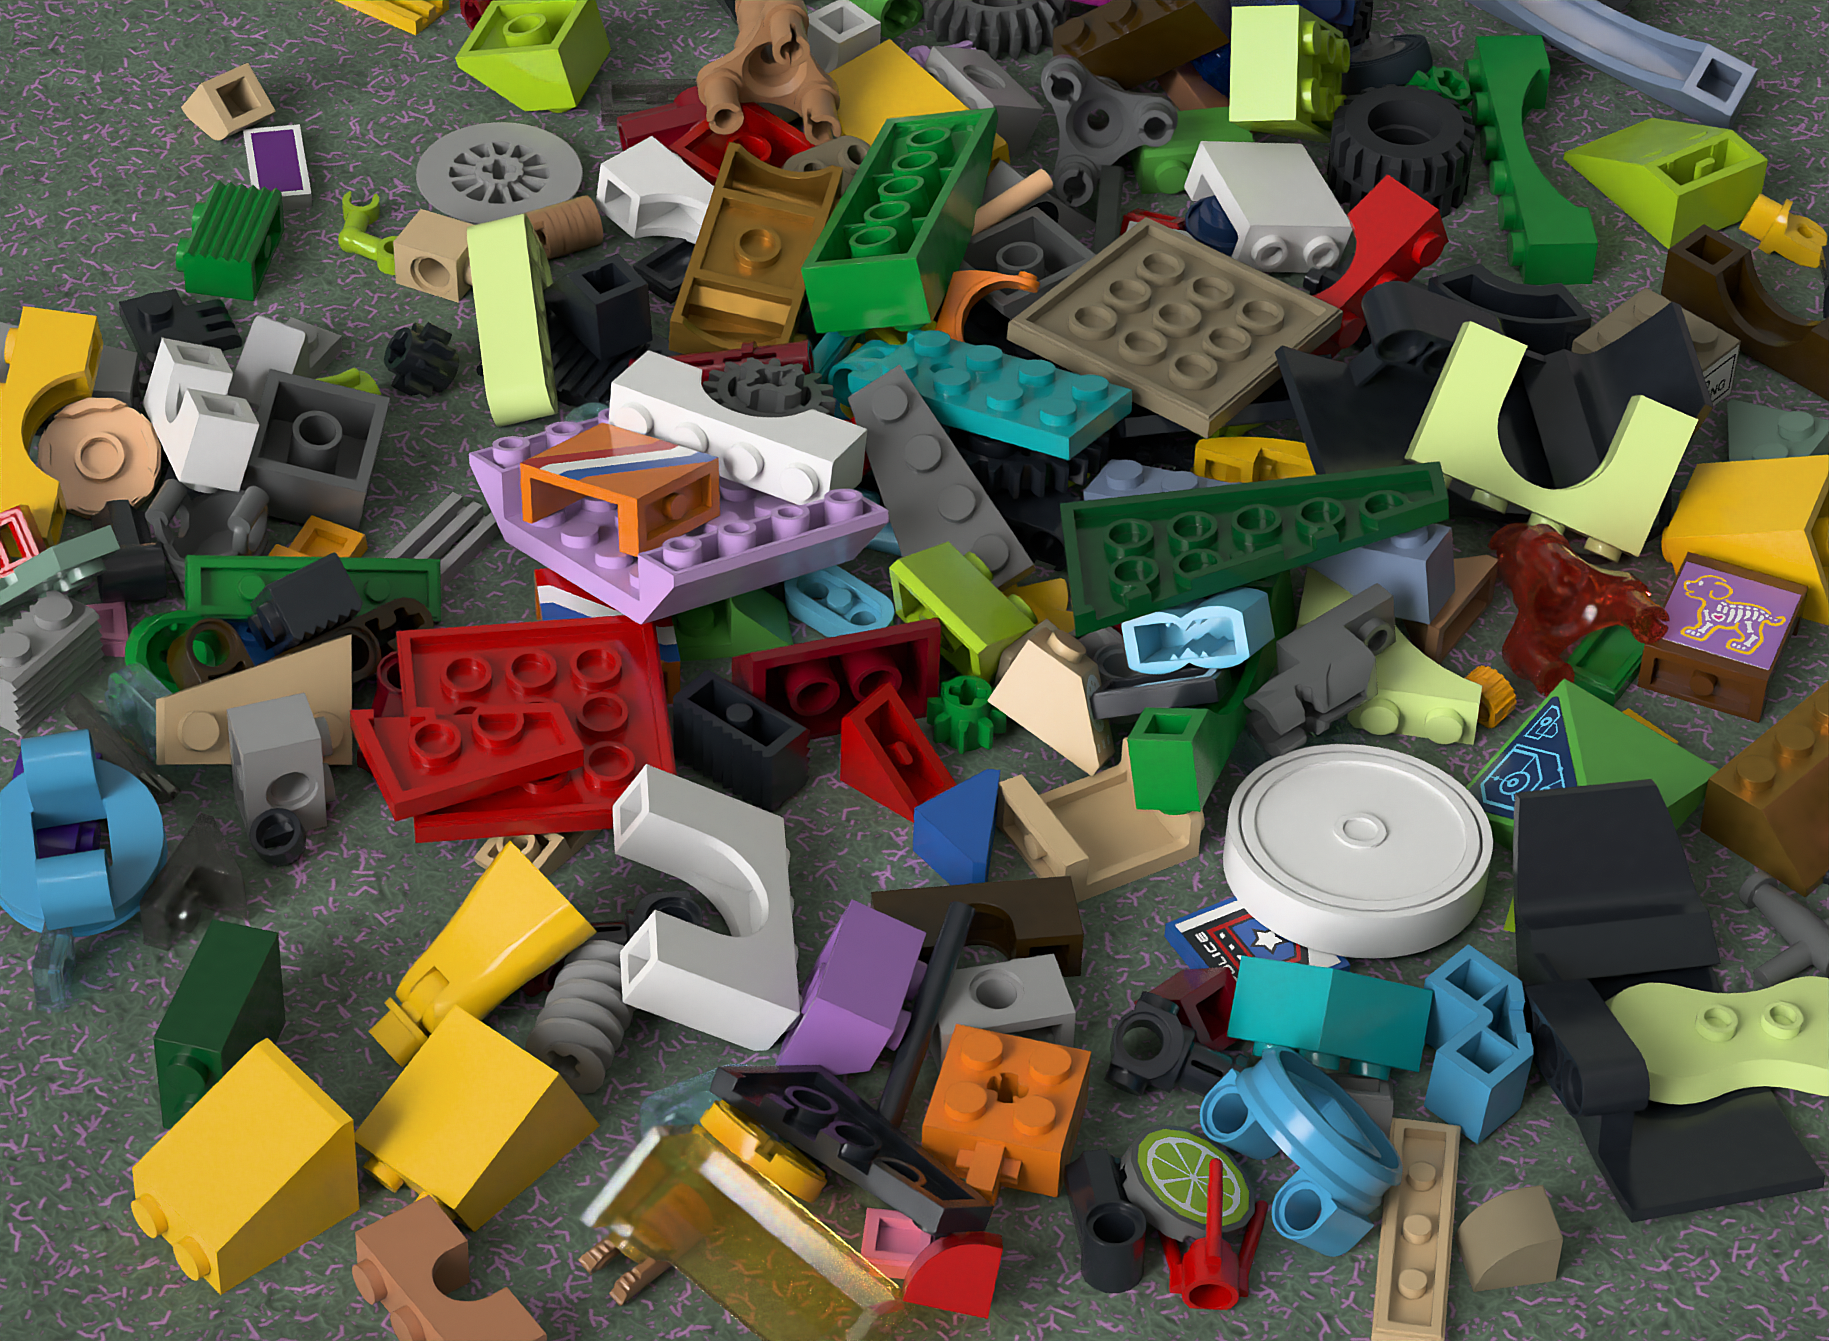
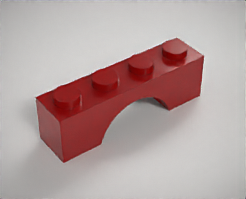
[1310,174,1449,359]

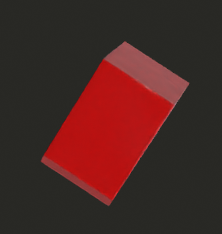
[840,682,957,823]

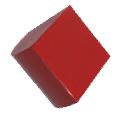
[902,1231,1003,1319]

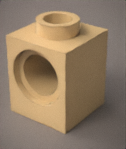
[393,209,474,303]

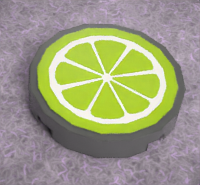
[1120,1124,1255,1243]

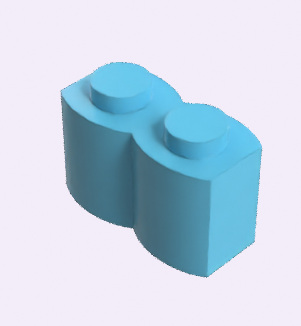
[1121,587,1275,674]

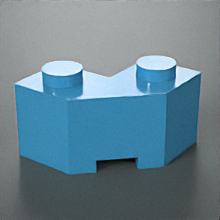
[1423,944,1534,1145]

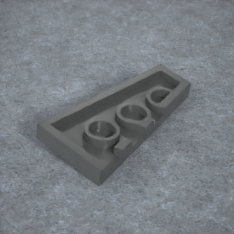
[848,364,1036,593]

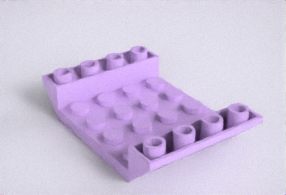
[469,408,889,625]

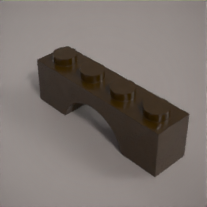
[1661,224,1829,401]

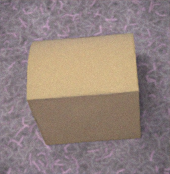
[181,63,276,140]

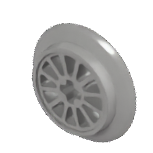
[416,122,583,225]

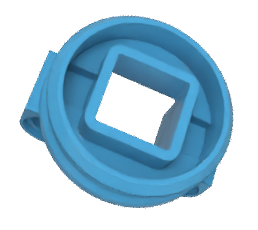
[0,728,168,937]
[1200,1046,1403,1257]

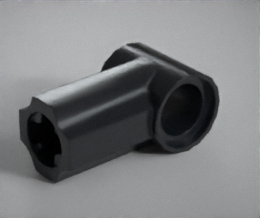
[91,500,167,603]
[1064,1149,1146,1294]

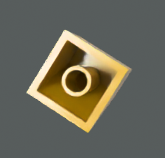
[1661,455,1829,626]
[354,1004,600,1232]
[131,1038,360,1295]

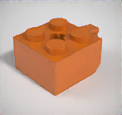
[922,1024,1092,1218]

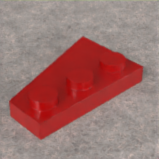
[350,702,584,822]

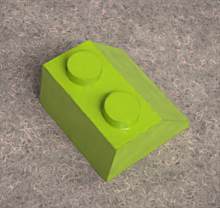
[455,0,611,113]
[889,541,1038,688]

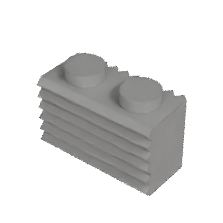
[0,590,106,737]

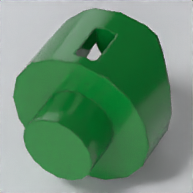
[125,610,215,698]

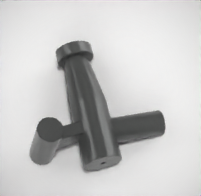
[1739,870,1829,988]

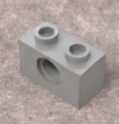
[923,46,1044,157]
[227,693,336,843]
[921,954,1076,1074]

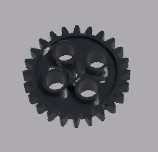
[940,423,1111,498]

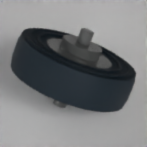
[1341,31,1433,95]

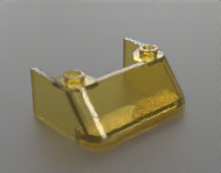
[580,1124,915,1341]

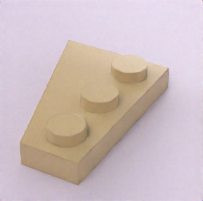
[156,635,352,765]

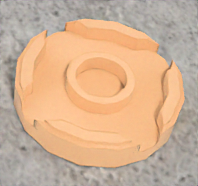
[38,398,162,519]

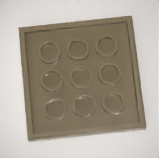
[1007,217,1343,439]

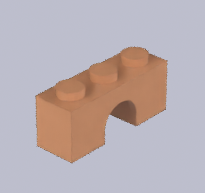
[352,1195,547,1341]

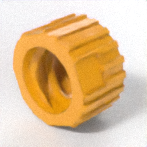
[1465,665,1517,729]

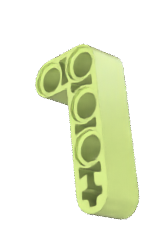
[467,213,558,427]

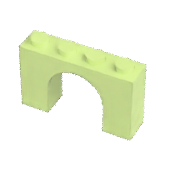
[1404,321,1698,563]

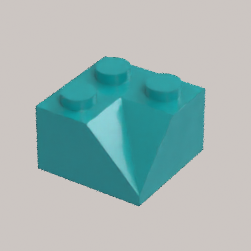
[1227,956,1433,1081]

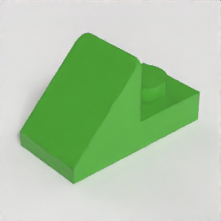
[671,588,793,662]

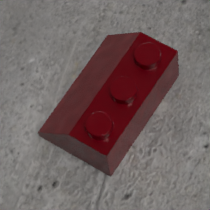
[731,617,941,740]

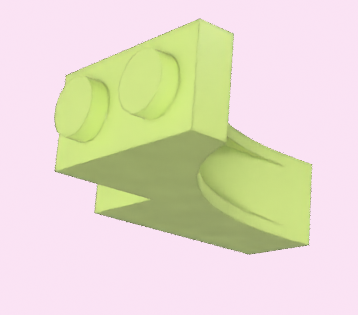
[1297,567,1482,745]

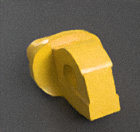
[1738,193,1828,268]

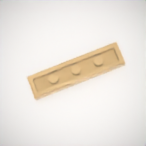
[1371,1117,1461,1341]

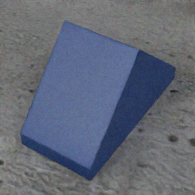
[913,769,1001,885]

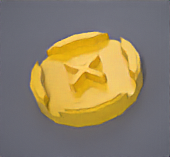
[699,1099,827,1203]

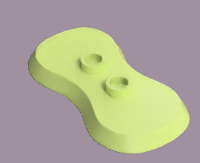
[1605,976,1829,1105]

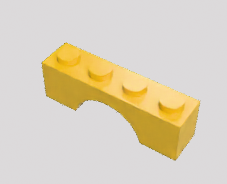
[0,306,104,558]

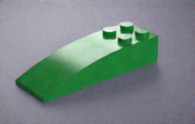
[801,107,998,336]

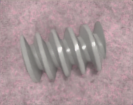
[525,940,638,1094]

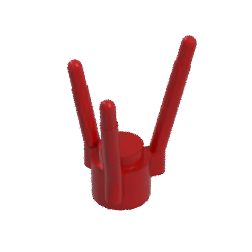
[1157,1158,1268,1310]

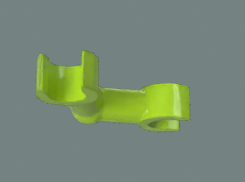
[338,191,398,275]

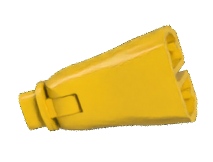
[368,840,597,1068]

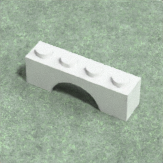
[595,136,714,244]
[608,350,867,505]

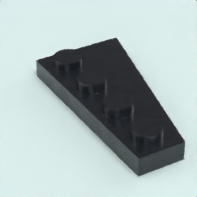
[709,1065,994,1237]

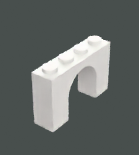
[612,764,803,1051]

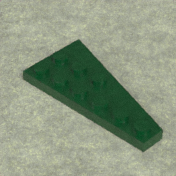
[1060,461,1449,637]

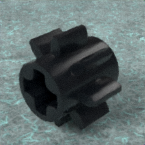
[384,322,459,398]

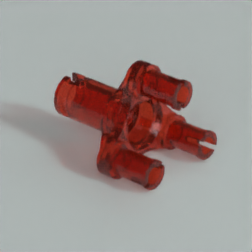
[1488,522,1670,697]

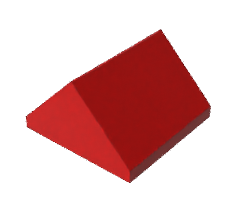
[668,102,816,186]

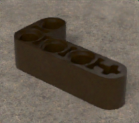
[167,597,434,691]

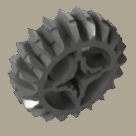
[922,0,1070,61]

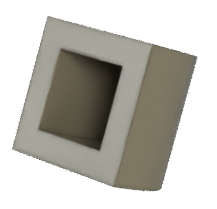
[1454,1185,1563,1292]

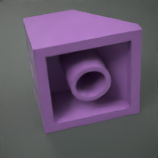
[775,899,927,1076]

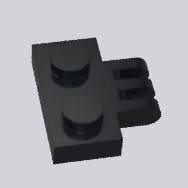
[119,289,242,375]

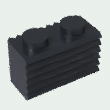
[247,552,363,656]
[673,669,811,813]

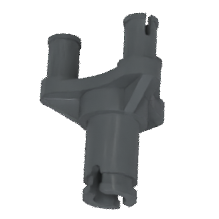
[1041,54,1178,206]

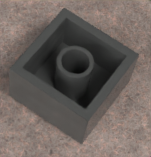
[240,369,390,532]

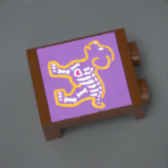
[1637,552,1808,723]

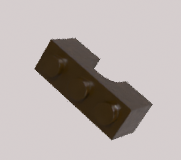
[871,876,1084,990]

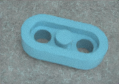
[784,565,895,638]

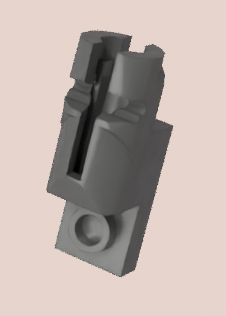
[1243,583,1396,757]

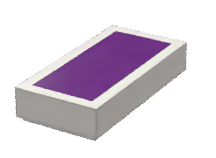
[243,124,312,211]

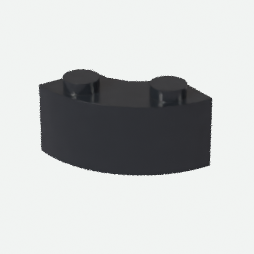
[1427,263,1592,356]

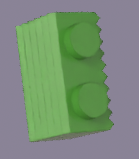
[1127,106,1255,194]

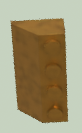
[1700,680,1829,898]

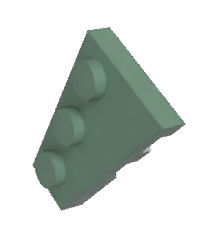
[0,525,121,612]

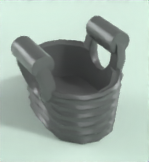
[145,479,271,597]

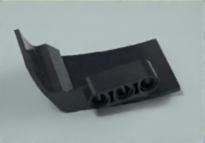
[1274,281,1714,522]
[1513,779,1825,1223]

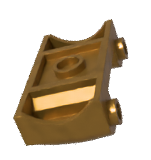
[669,142,843,354]

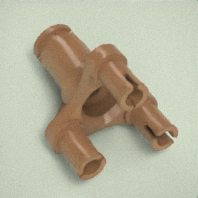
[696,0,842,146]

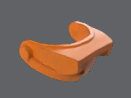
[935,270,1041,342]

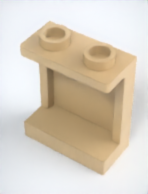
[996,737,1205,903]

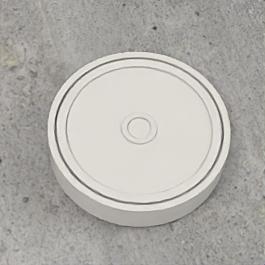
[1223,744,1493,959]

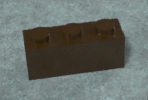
[1053,0,1231,91]

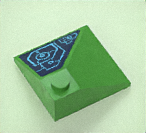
[1465,678,1719,852]

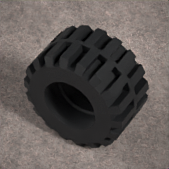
[1327,84,1475,218]

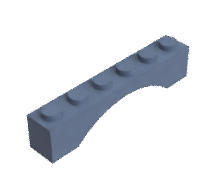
[1465,0,1758,129]
[1083,459,1455,624]

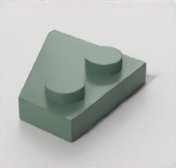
[1727,399,1829,462]

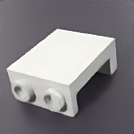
[1184,141,1352,273]

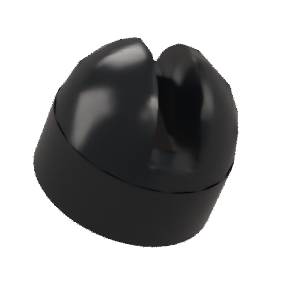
[249,808,306,867]

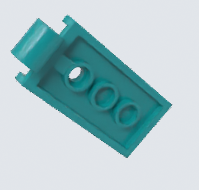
[828,329,1132,460]

